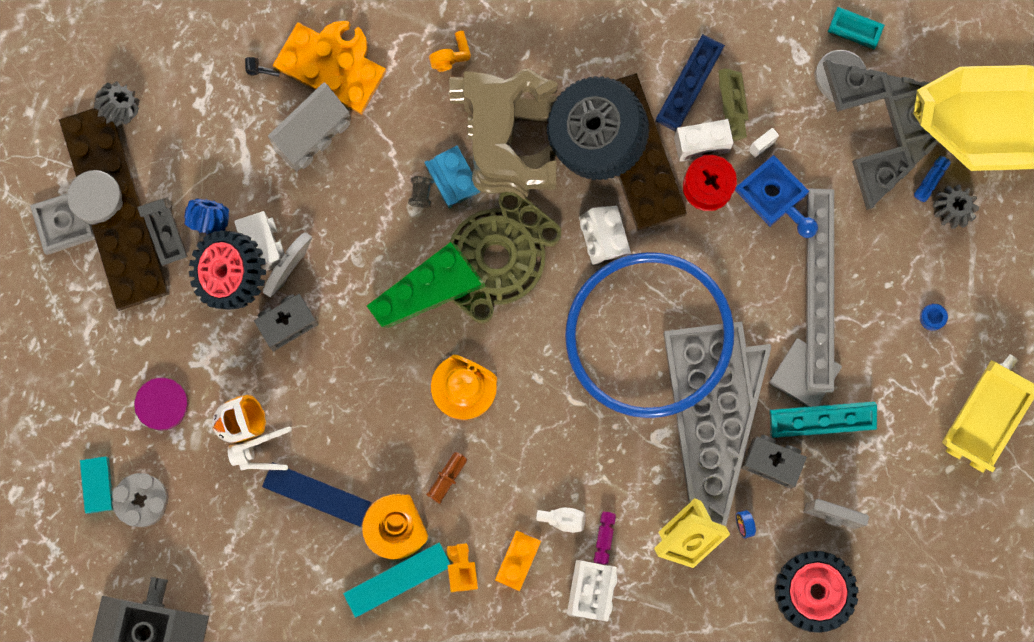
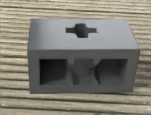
[254,293,318,352]
[741,435,807,489]

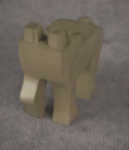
[449,68,558,199]

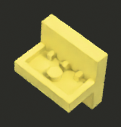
[654,498,730,568]

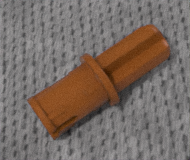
[426,452,467,504]

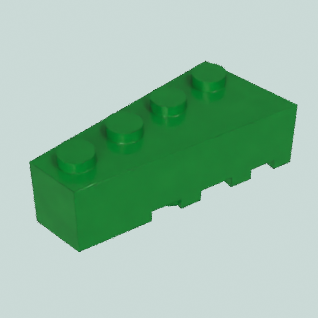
[367,242,486,328]

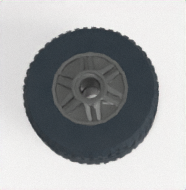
[546,76,649,180]

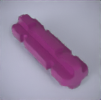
[594,512,616,565]

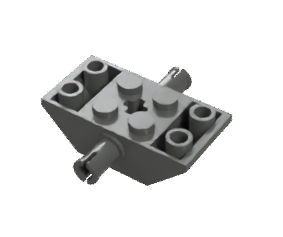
[91,577,209,642]

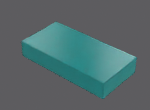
[827,7,885,50]
[80,456,114,514]

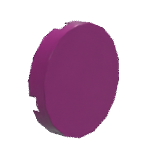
[134,377,189,431]

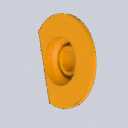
[431,354,497,420]
[362,494,428,559]

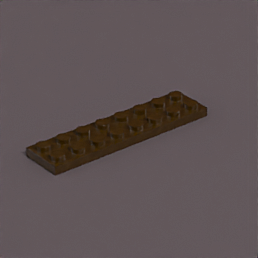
[59,108,169,311]

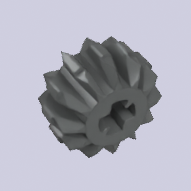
[93,81,140,127]
[933,184,980,229]

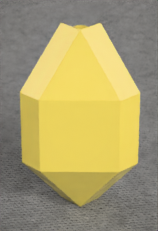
[913,65,1034,171]

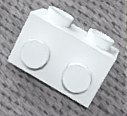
[579,206,631,265]
[567,560,617,622]

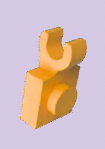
[447,543,478,592]

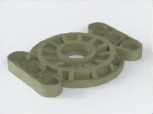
[449,192,561,324]

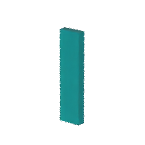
[770,402,877,438]
[343,542,451,618]

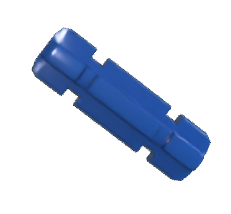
[914,156,951,202]

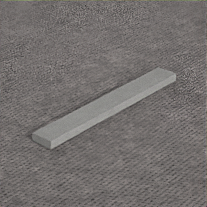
[806,188,834,393]

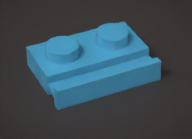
[424,146,480,209]

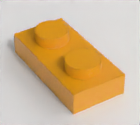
[495,530,541,591]

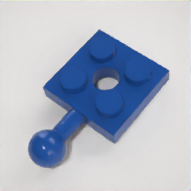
[735,155,818,238]

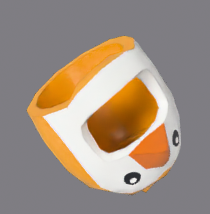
[212,395,266,443]

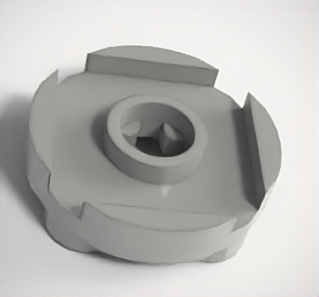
[112,473,169,528]

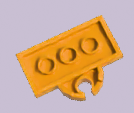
[273,21,387,115]

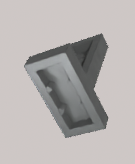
[137,197,188,266]

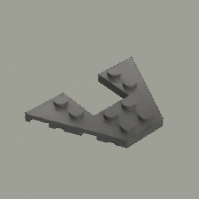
[823,60,938,210]

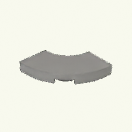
[263,232,312,297]

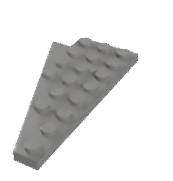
[663,321,771,526]

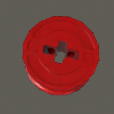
[683,155,737,211]

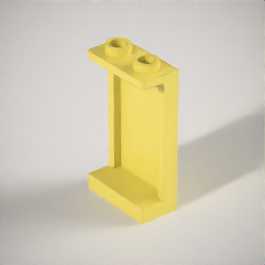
[942,360,1034,473]

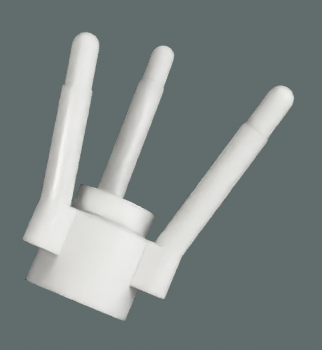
[228,427,292,470]

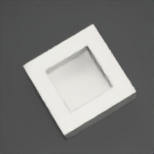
[749,128,779,158]

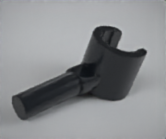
[245,57,280,77]

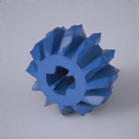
[184,198,229,234]

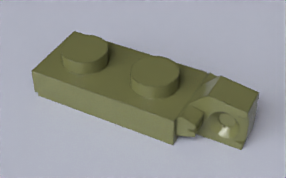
[718,68,749,141]

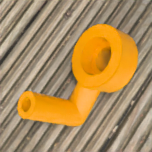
[429,31,471,72]

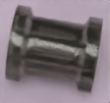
[408,176,434,208]

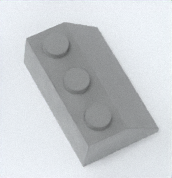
[268,82,351,172]

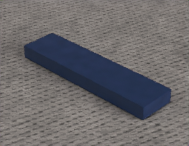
[655,34,725,132]
[262,462,372,527]

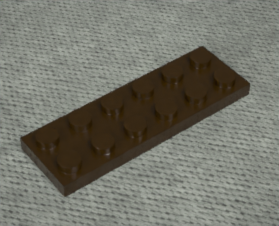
[616,73,687,231]

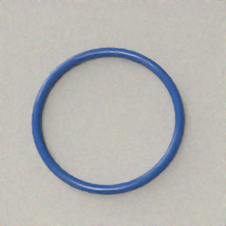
[565,252,734,418]

